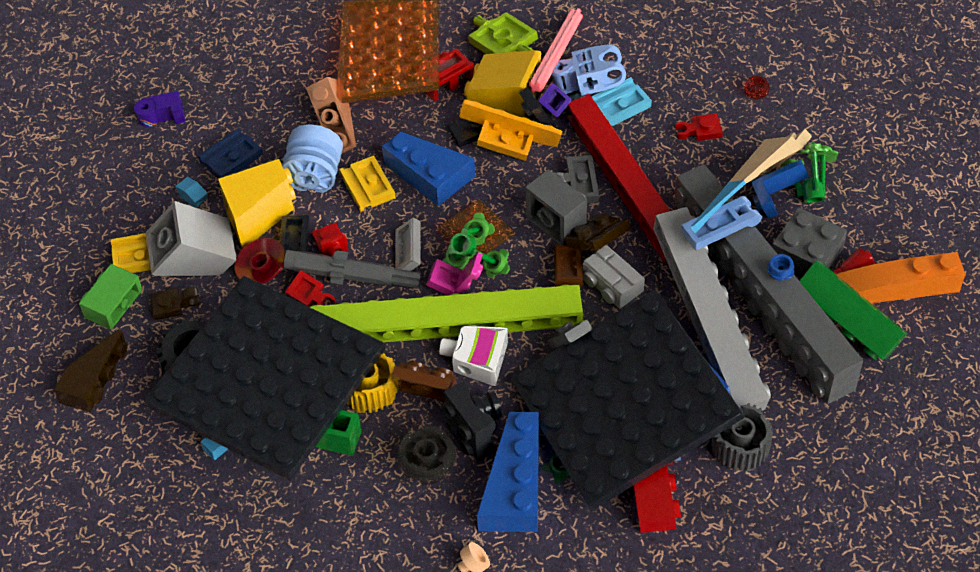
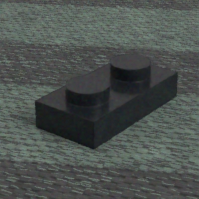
[519,87,554,127]

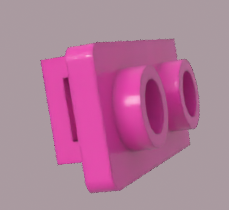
[426,252,483,295]

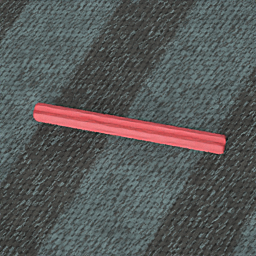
[529,8,583,93]

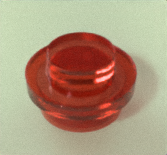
[744,75,770,99]

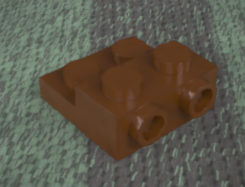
[392,361,457,402]

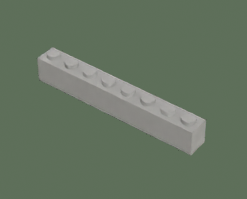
[653,207,771,410]

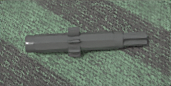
[284,250,421,288]

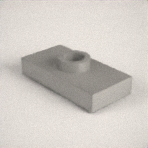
[395,218,421,271]

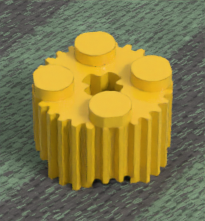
[347,353,398,413]

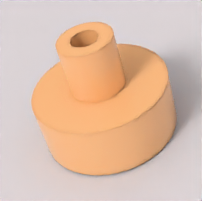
[458,542,490,572]

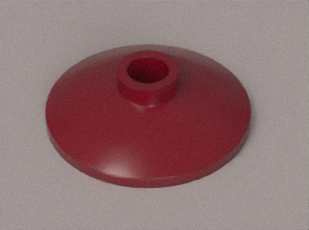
[235,238,286,284]

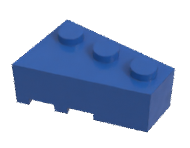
[382,132,475,206]

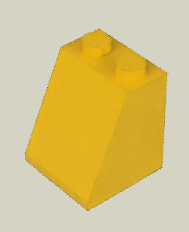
[464,50,541,117]
[218,159,296,249]

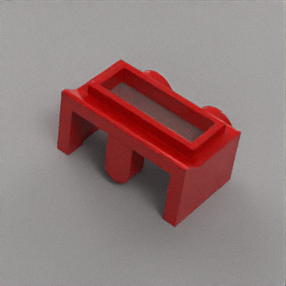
[416,48,474,102]

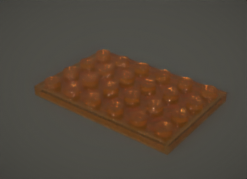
[336,0,440,103]

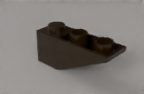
[54,330,128,412]

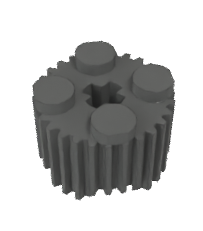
[711,403,773,472]

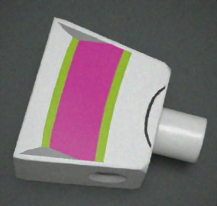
[439,326,508,386]

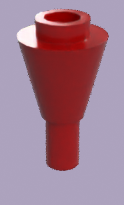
[833,248,875,274]

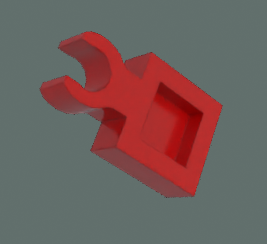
[675,113,723,141]
[285,270,336,307]

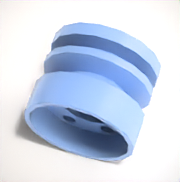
[282,124,343,193]

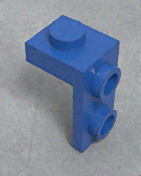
[751,160,809,218]

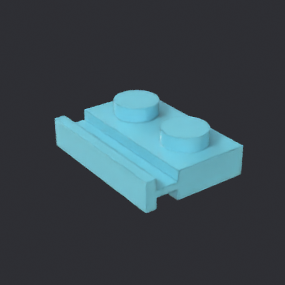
[591,77,652,126]

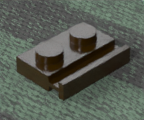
[565,214,631,252]

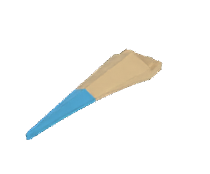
[690,129,812,233]

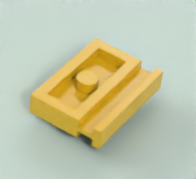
[339,156,396,212]
[111,233,151,273]

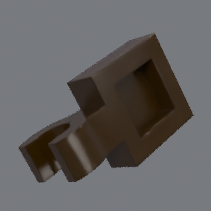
[151,287,201,320]

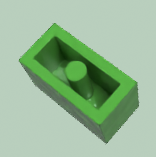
[79,264,142,330]

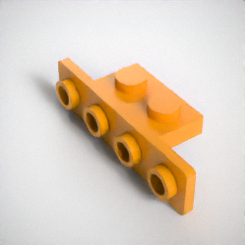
[459,99,562,161]

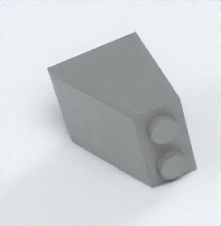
[146,201,236,276]

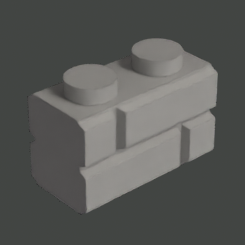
[583,245,645,309]

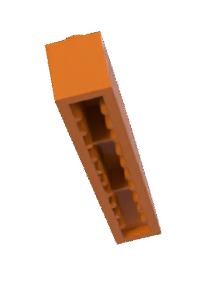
[836,252,965,303]

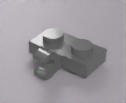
[554,155,599,203]

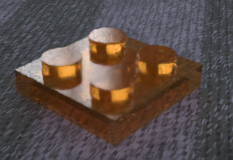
[438,199,514,261]

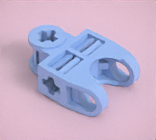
[551,45,626,96]

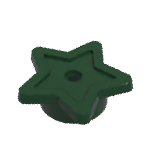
[542,451,570,484]

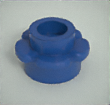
[766,254,795,281]

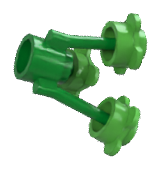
[443,212,510,278]

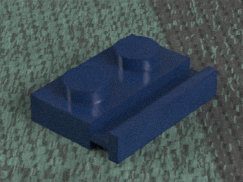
[198,128,263,179]

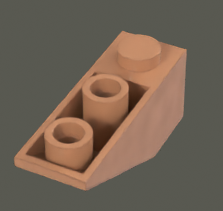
[306,77,356,154]

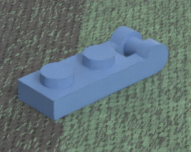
[681,196,762,250]

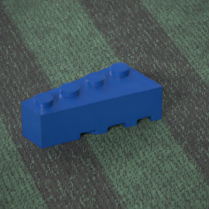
[477,412,539,532]

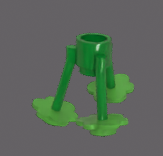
[779,142,838,203]

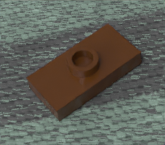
[554,245,583,288]

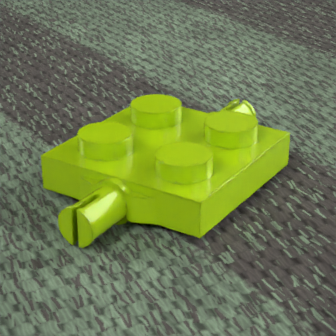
[468,12,538,54]

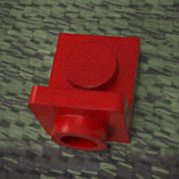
[311,223,348,256]

